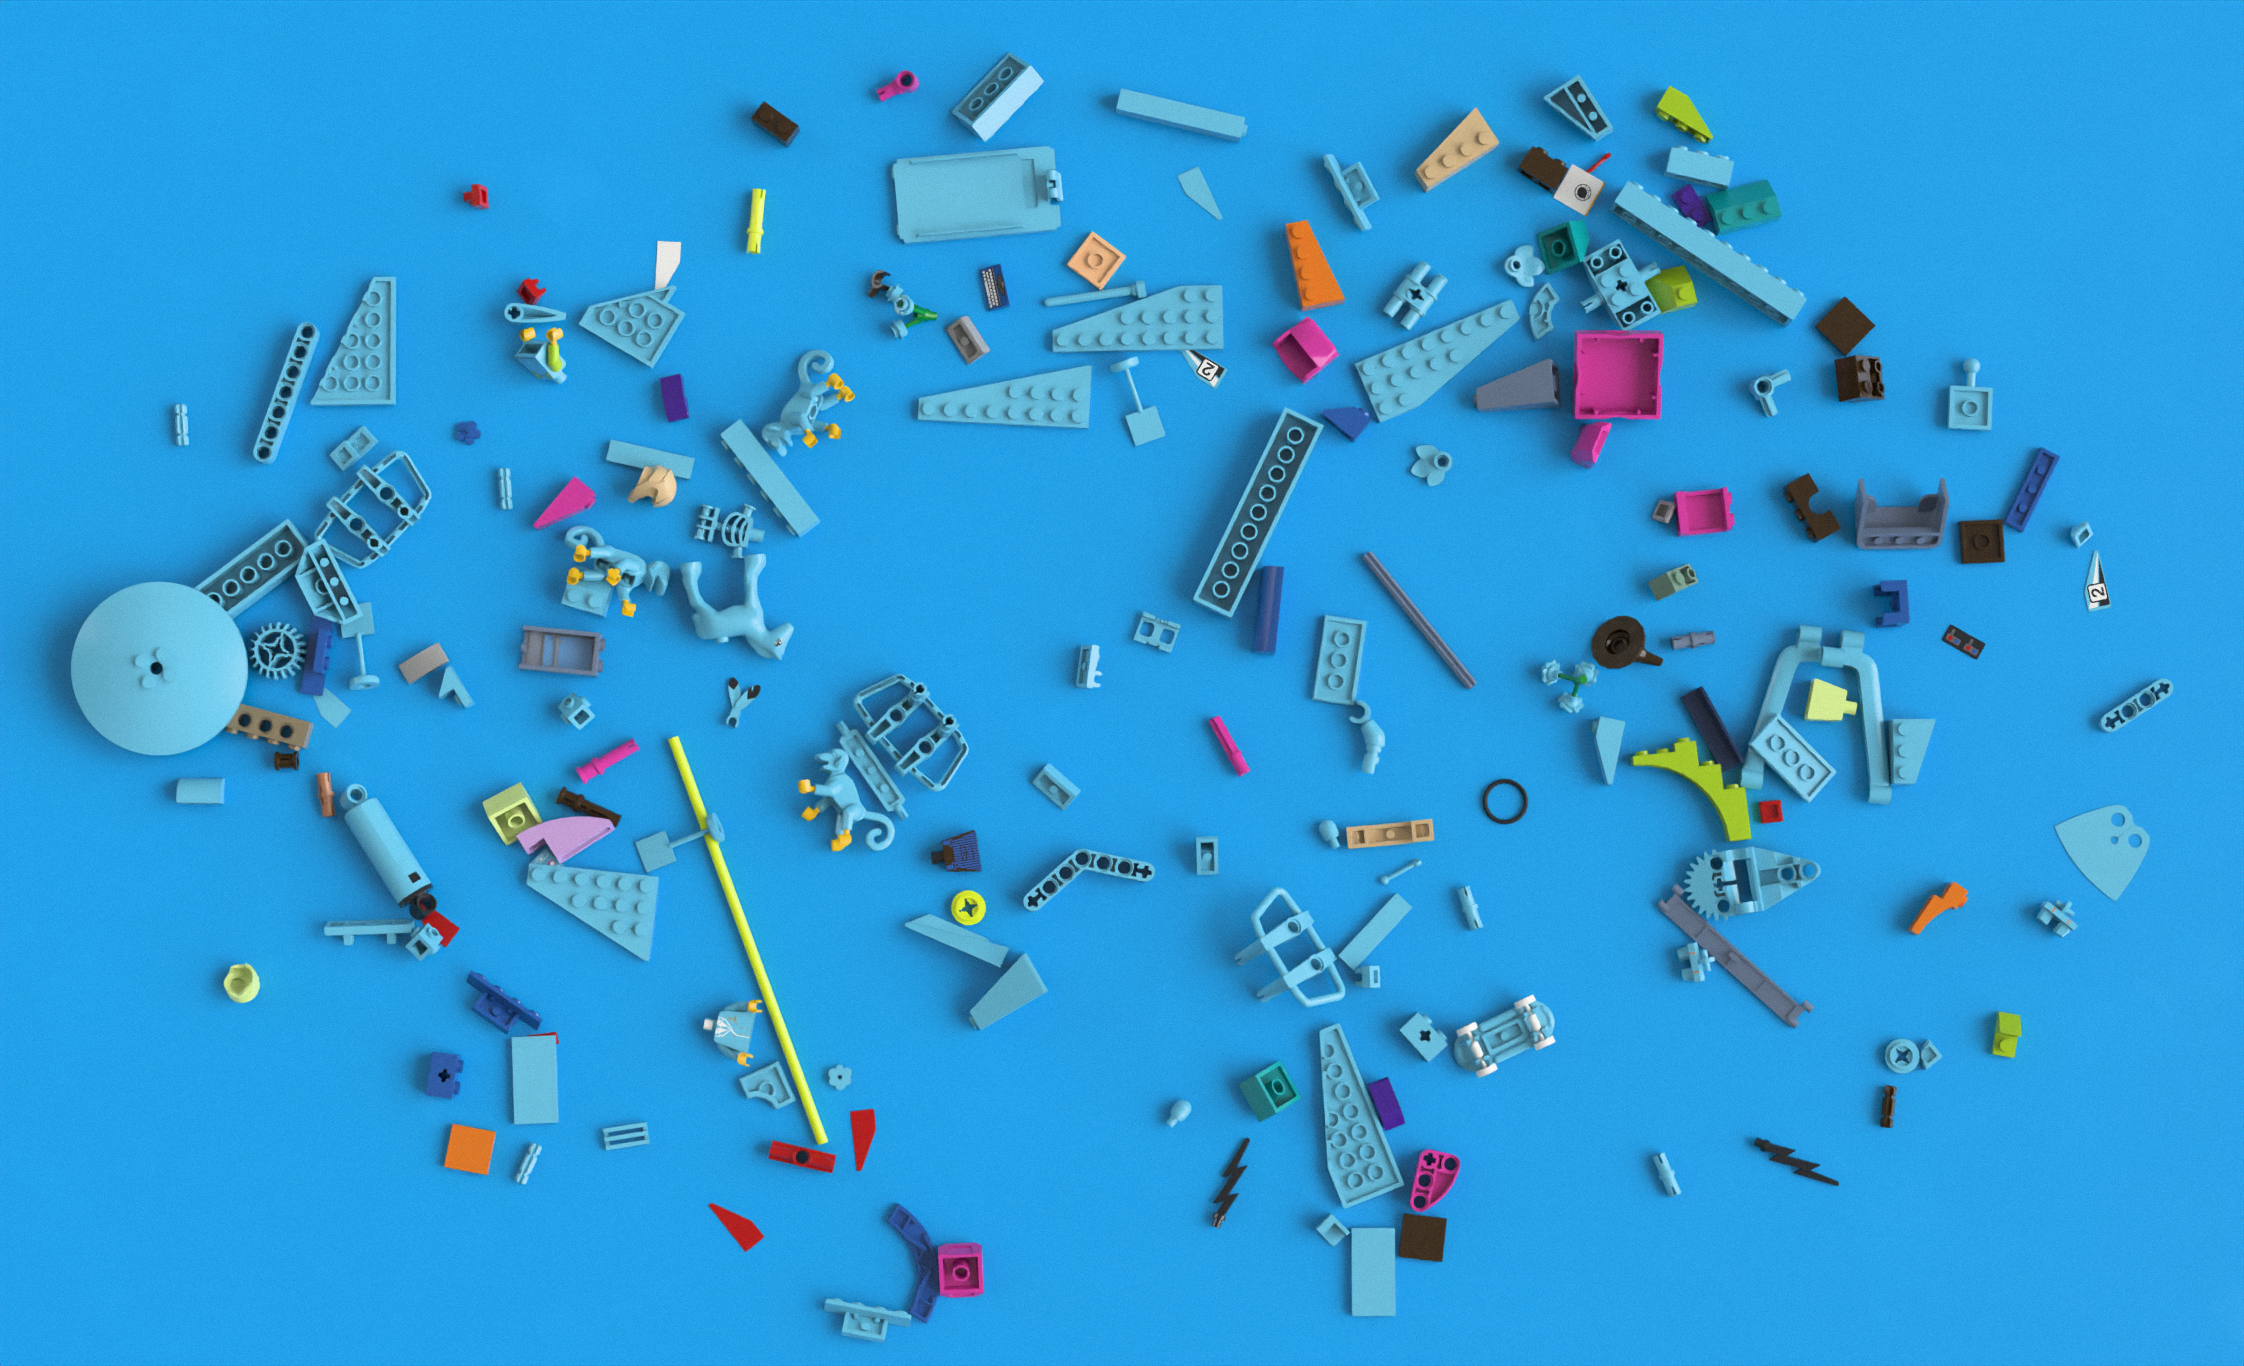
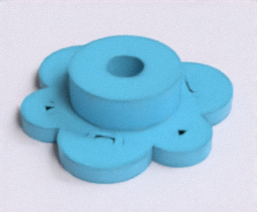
[828,1065,852,1090]

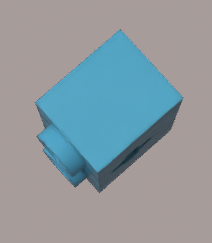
[1398,1012,1448,1062]

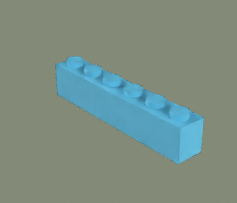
[720,419,820,538]

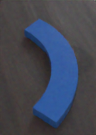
[887,1203,940,1324]

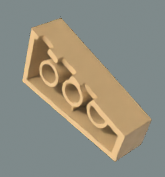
[1414,108,1499,192]

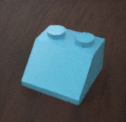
[561,565,615,618]

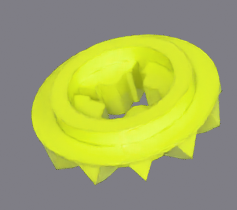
[951,891,986,925]

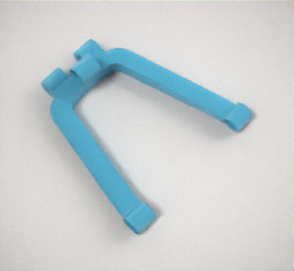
[1738,625,1892,805]

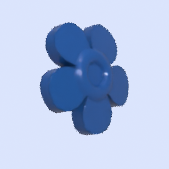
[456,421,481,445]

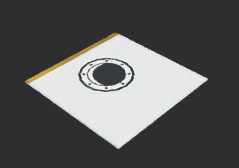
[1553,164,1605,216]

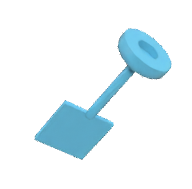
[1109,356,1166,446]
[341,602,380,690]
[635,813,725,872]

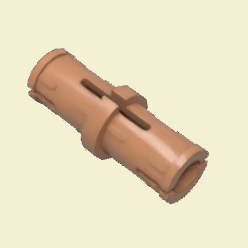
[316,772,336,817]

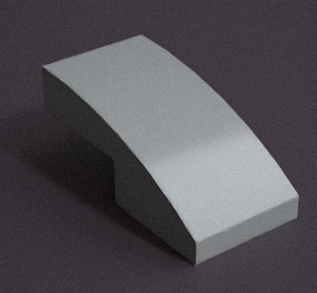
[399,643,449,684]

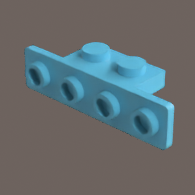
[1323,154,1380,231]
[824,1298,911,1343]

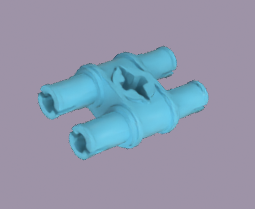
[1382,260,1448,331]

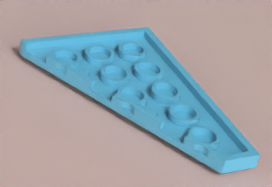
[527,863,659,961]

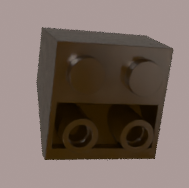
[1834,355,1885,403]

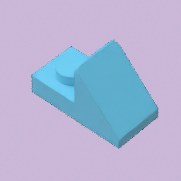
[439,666,475,708]
[1195,836,1219,875]

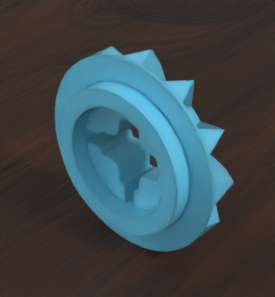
[1885,1039,1920,1073]

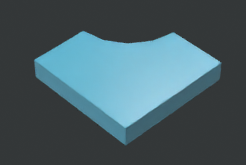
[739,1061,796,1110]

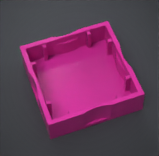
[1572,330,1663,419]

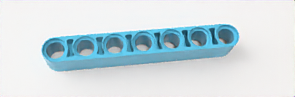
[253,322,320,465]

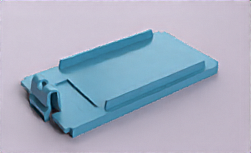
[891,146,1063,244]

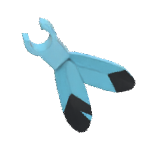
[726,677,761,728]

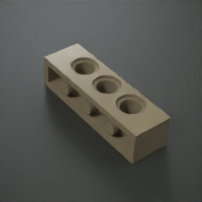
[225,704,314,751]

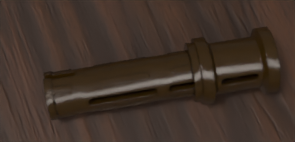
[556,786,622,828]

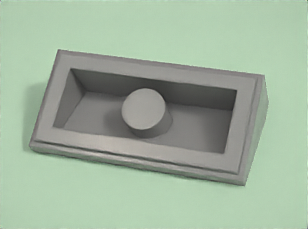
[946,316,990,364]

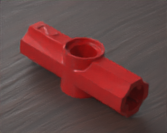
[768,1140,837,1173]

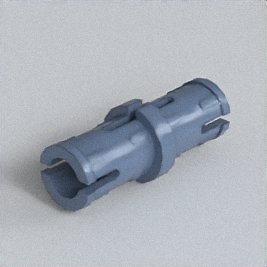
[1670,630,1716,650]

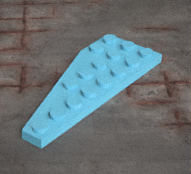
[1053,285,1224,353]
[1354,299,1520,423]
[1319,1023,1405,1209]

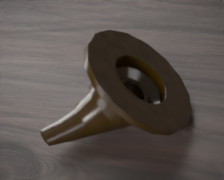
[1591,616,1663,669]

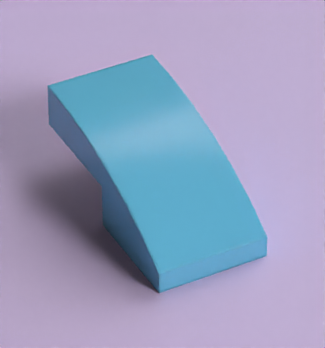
[329,426,379,471]

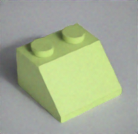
[482,782,543,846]

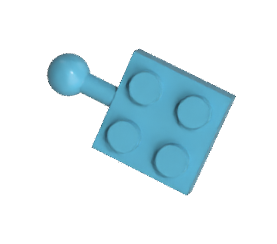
[1947,358,1993,431]

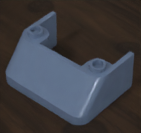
[1854,478,1950,549]

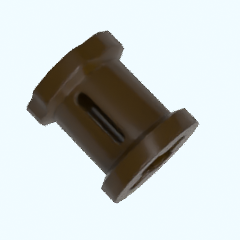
[274,751,300,771]

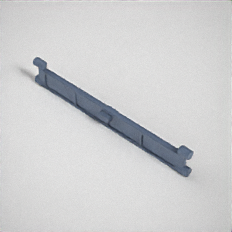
[1656,884,1814,1028]

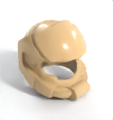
[628,465,677,508]

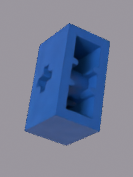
[426,1052,464,1099]

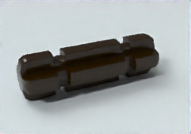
[1880,1085,1897,1128]

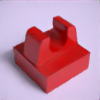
[463,184,489,210]
[516,278,546,305]

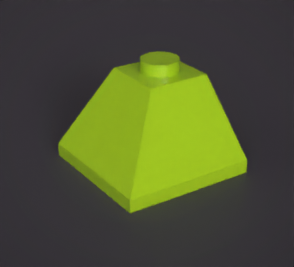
[1645,265,1698,315]

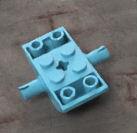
[1580,239,1661,330]

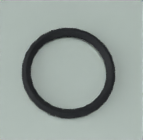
[1483,779,1528,824]

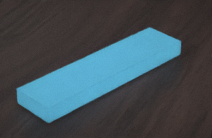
[606,440,695,480]
[1338,893,1413,971]

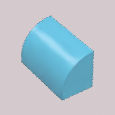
[176,778,225,804]

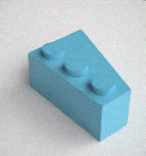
[1543,75,1614,143]
[1888,719,1936,785]

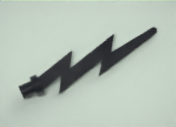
[1753,1137,1839,1186]
[1211,1138,1250,1229]

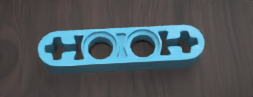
[2099,679,2173,733]

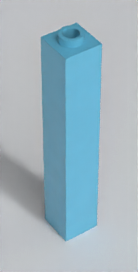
[1116,88,1248,143]

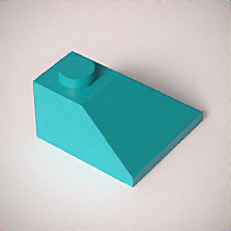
[1536,220,1590,275]

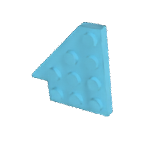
[579,285,686,369]

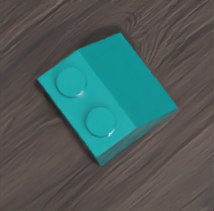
[1238,1060,1301,1122]

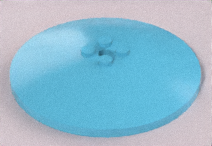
[71,582,248,755]

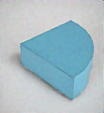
[1920,1039,1943,1070]

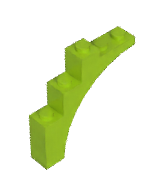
[1630,737,1751,842]

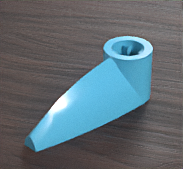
[504,303,566,326]

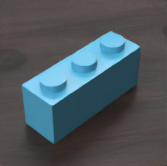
[1664,146,1734,190]

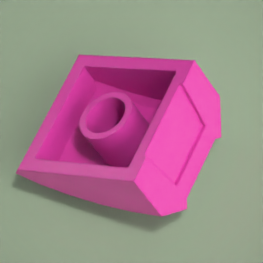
[1570,422,1612,469]
[938,1242,984,1298]

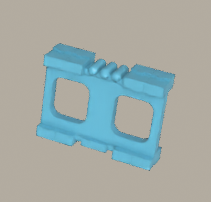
[1133,612,1181,654]

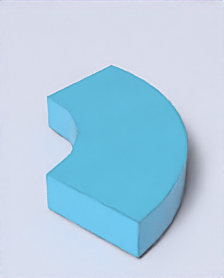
[1529,282,1560,341]

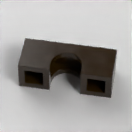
[1783,473,1841,543]

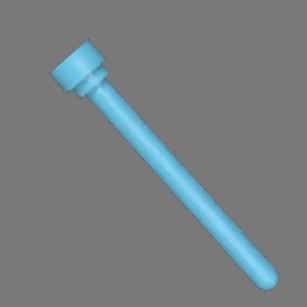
[1044,280,1146,307]

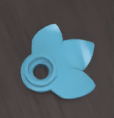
[1504,245,1545,287]
[1411,445,1453,487]

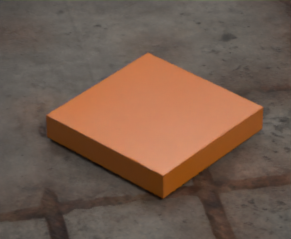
[444,1124,496,1175]

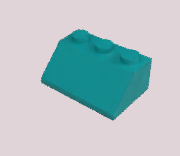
[1705,180,1782,236]

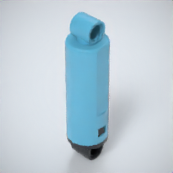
[340,784,437,920]

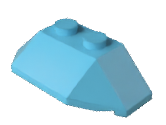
[295,538,364,625]

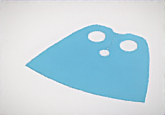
[2054,805,2150,902]

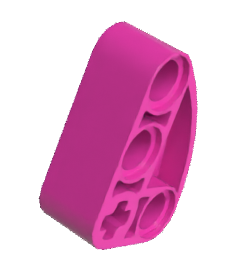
[1409,1149,1460,1212]

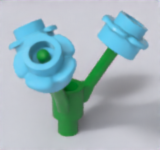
[885,284,937,340]

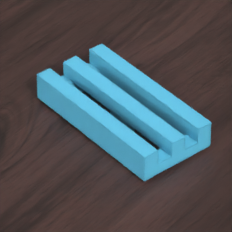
[603,1122,650,1150]

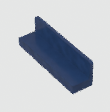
[1680,686,1744,773]

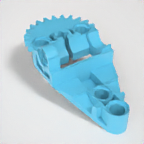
[1684,847,1821,920]

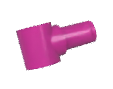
[876,70,919,102]

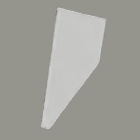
[655,241,681,290]

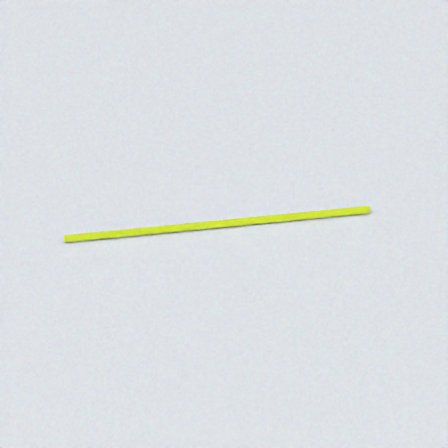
[668,736,828,1145]

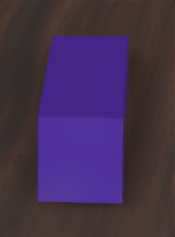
[1367,1076,1405,1131]

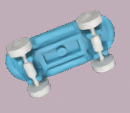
[1453,994,1556,1078]

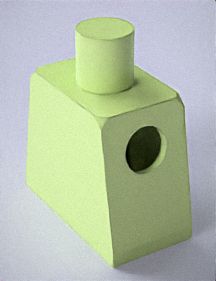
[1804,679,1857,722]

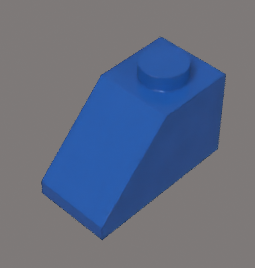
[1320,407,1371,443]

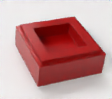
[1758,800,1783,824]

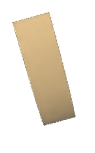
[1346,819,1434,849]

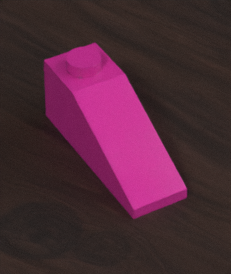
[533,476,597,530]

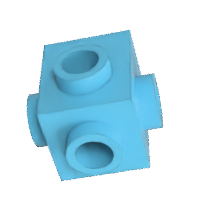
[557,692,595,731]
[405,923,443,962]

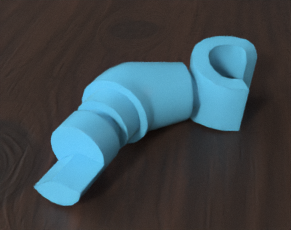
[1349,700,1385,774]

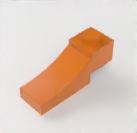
[1907,882,1968,936]

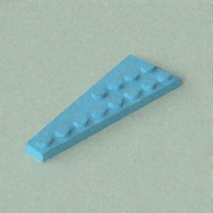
[918,365,1092,429]

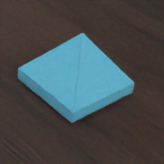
[2070,521,2093,548]

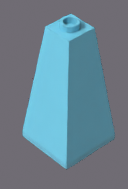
[968,953,1048,1030]

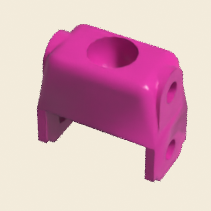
[1271,316,1339,385]

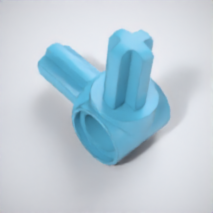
[1748,369,1791,417]

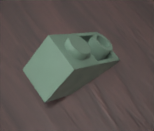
[1648,563,1699,601]

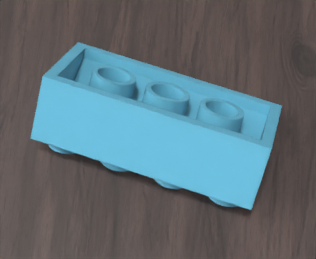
[951,52,1044,142]

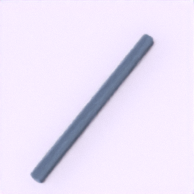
[1362,551,1477,690]

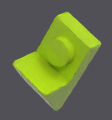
[1991,1011,2022,1058]

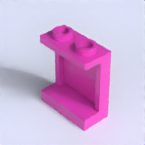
[1673,487,1735,537]

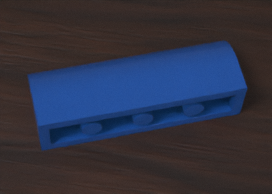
[1253,566,1284,655]

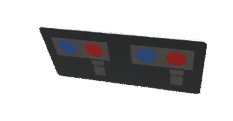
[1942,625,1985,660]

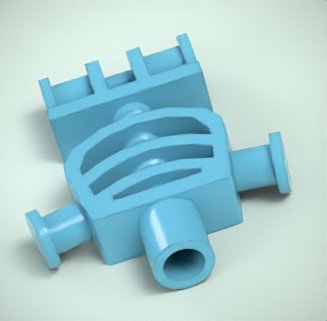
[693,504,765,559]

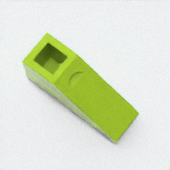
[1654,86,1713,144]

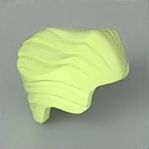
[224,963,260,1003]

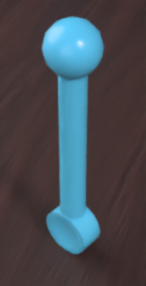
[1381,859,1422,885]

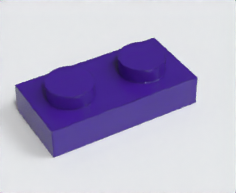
[1671,184,1713,228]

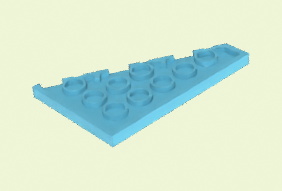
[311,277,396,406]

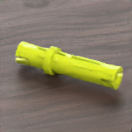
[746,189,766,254]

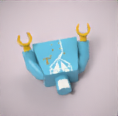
[703,1000,762,1067]

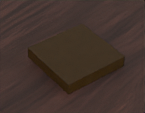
[1815,296,1876,356]
[1958,519,2005,564]
[1398,1213,1447,1262]

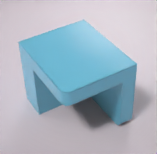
[1315,1213,1350,1246]

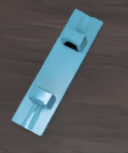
[324,919,415,945]

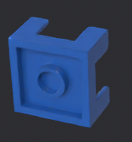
[1873,580,1910,628]

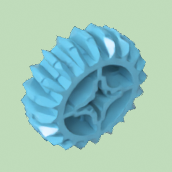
[248,622,307,680]

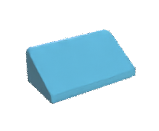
[1032,763,1081,810]

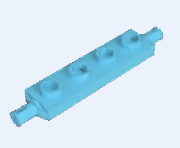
[835,720,909,821]

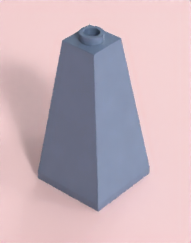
[1473,359,1561,412]

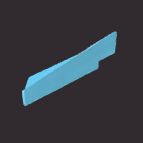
[904,914,1009,968]

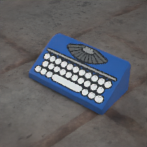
[980,263,1010,311]

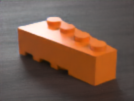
[1285,220,1345,311]

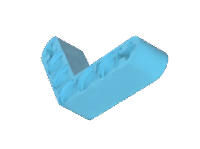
[1023,849,1155,912]

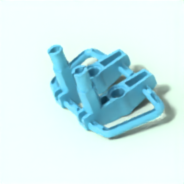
[313,450,432,569]
[853,674,969,792]
[1235,887,1345,1007]

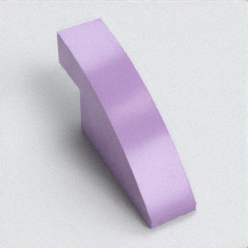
[516,817,615,864]

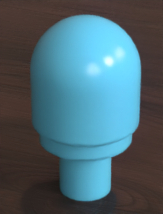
[1319,820,1340,850]
[1166,1100,1191,1128]

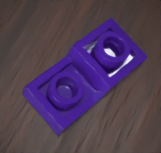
[660,374,689,423]

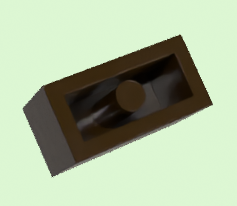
[751,101,800,148]
[1517,146,1568,194]

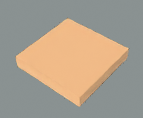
[1067,231,1126,291]

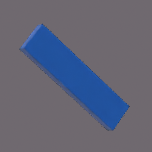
[2003,447,2060,533]

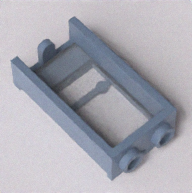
[518,625,606,678]

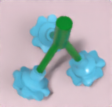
[1541,660,1599,713]

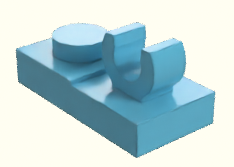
[1076,645,1102,689]

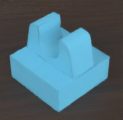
[1355,966,1380,988]

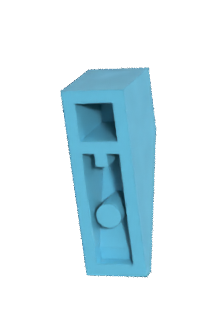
[1591,716,1625,786]

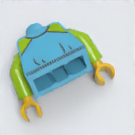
[514,327,567,385]

